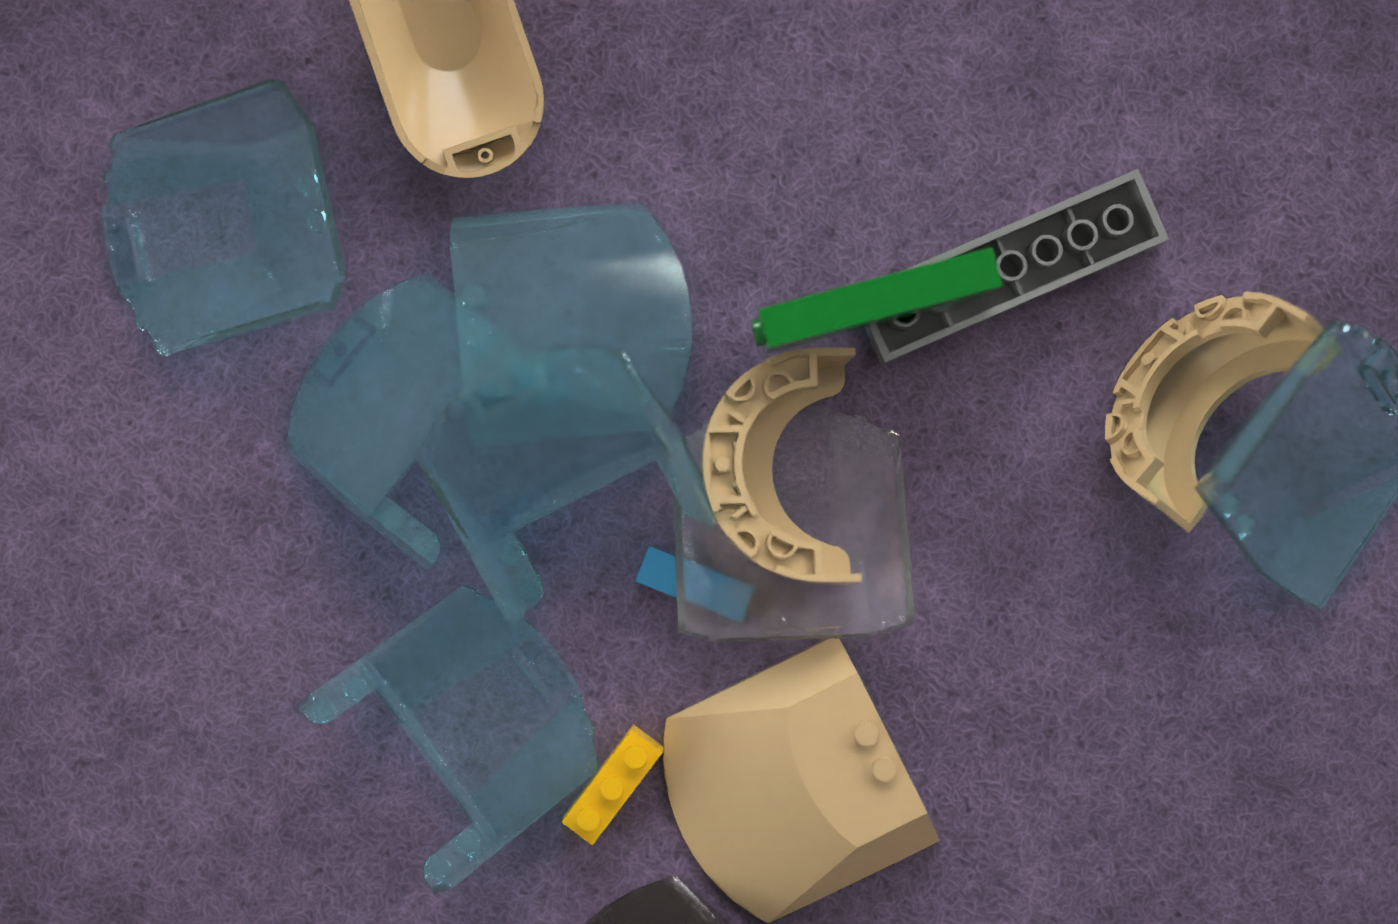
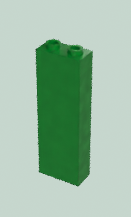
[751,247,1003,354]

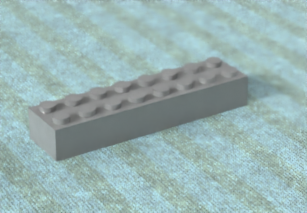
[865,169,1169,365]

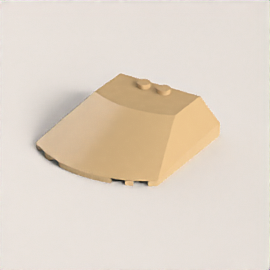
[663,633,940,923]

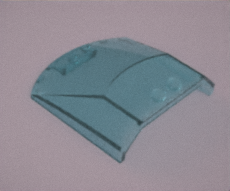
[102,79,346,356]
[450,203,692,446]
[1194,321,1398,610]

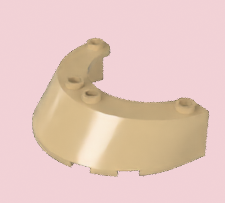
[1105,292,1341,533]
[702,348,862,586]

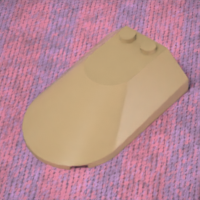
[349,0,544,178]

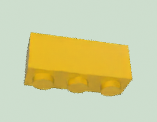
[562,724,663,845]

